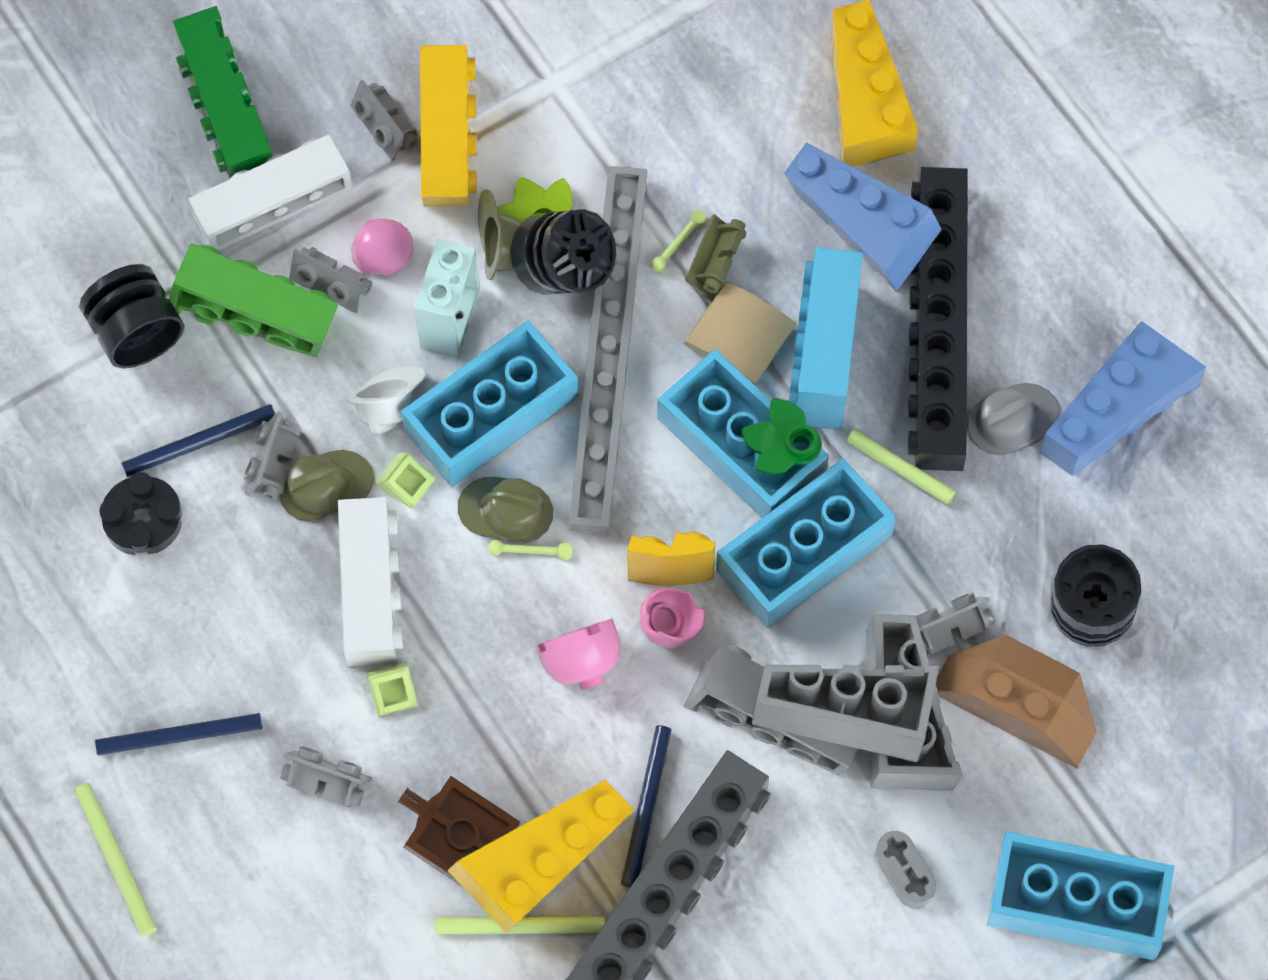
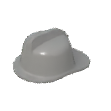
[968,383,1060,455]

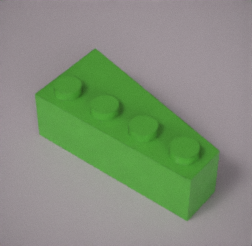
[169,243,339,358]

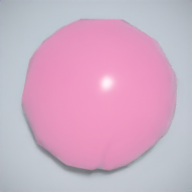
[351,218,414,277]
[640,587,706,649]

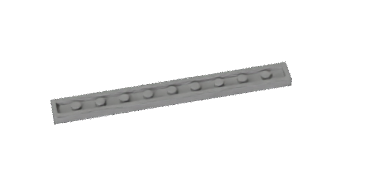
[569,166,647,534]

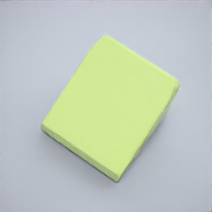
[375,452,436,509]
[367,662,418,717]

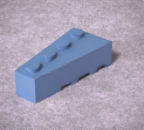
[784,142,942,292]
[1040,321,1206,476]

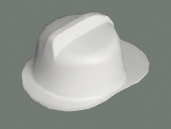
[346,365,426,435]

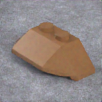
[935,635,1097,769]

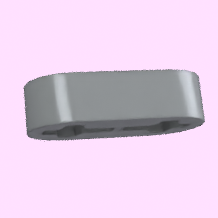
[875,831,936,909]

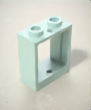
[414,238,480,358]

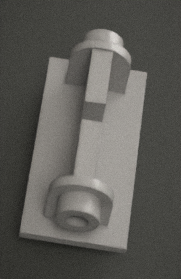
[350,80,418,161]
[289,247,372,313]
[244,412,300,500]
[916,592,995,656]
[280,746,372,808]

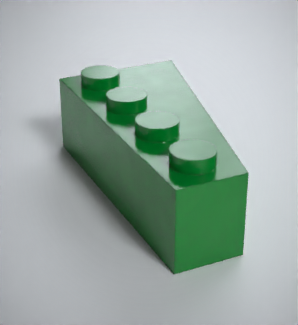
[173,6,273,178]

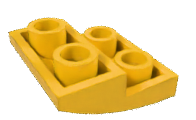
[627,532,716,586]

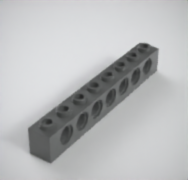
[566,750,771,980]

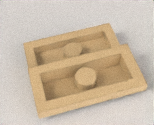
[683,281,797,385]

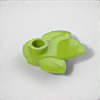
[497,177,573,222]

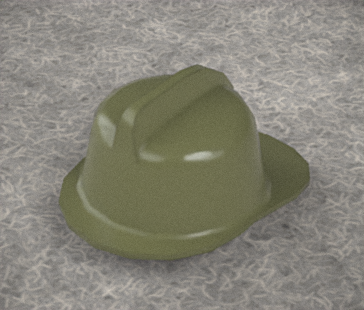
[478,189,522,280]
[279,450,374,521]
[457,477,553,543]

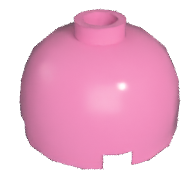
[535,618,620,691]

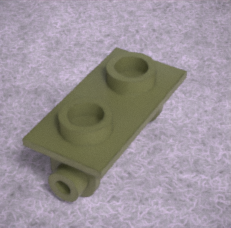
[685,214,747,301]

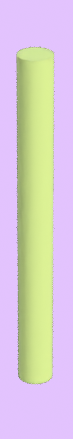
[74,783,157,937]
[435,916,605,934]

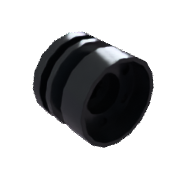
[510,209,617,295]
[79,264,185,369]
[1051,544,1142,647]

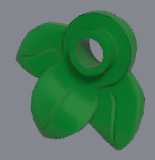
[741,398,822,475]

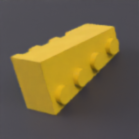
[831,0,918,167]
[420,45,477,206]
[448,779,634,933]

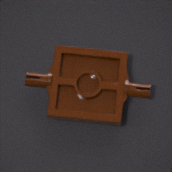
[398,776,520,886]

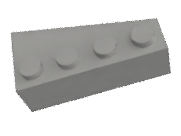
[866,614,963,790]
[683,645,858,775]
[752,665,939,762]

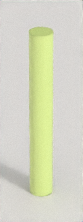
[846,429,956,505]

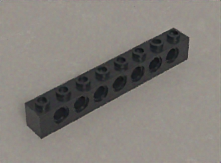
[908,167,968,471]

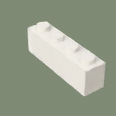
[188,134,353,250]
[338,497,403,667]

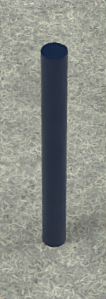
[121,404,275,477]
[95,713,263,756]
[621,725,672,888]

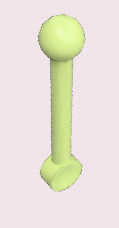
[651,210,706,272]
[488,540,573,560]

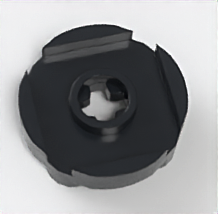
[99,472,182,555]

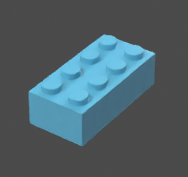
[789,247,863,430]
[400,320,579,488]
[657,349,829,518]
[716,458,896,630]
[986,831,1174,961]

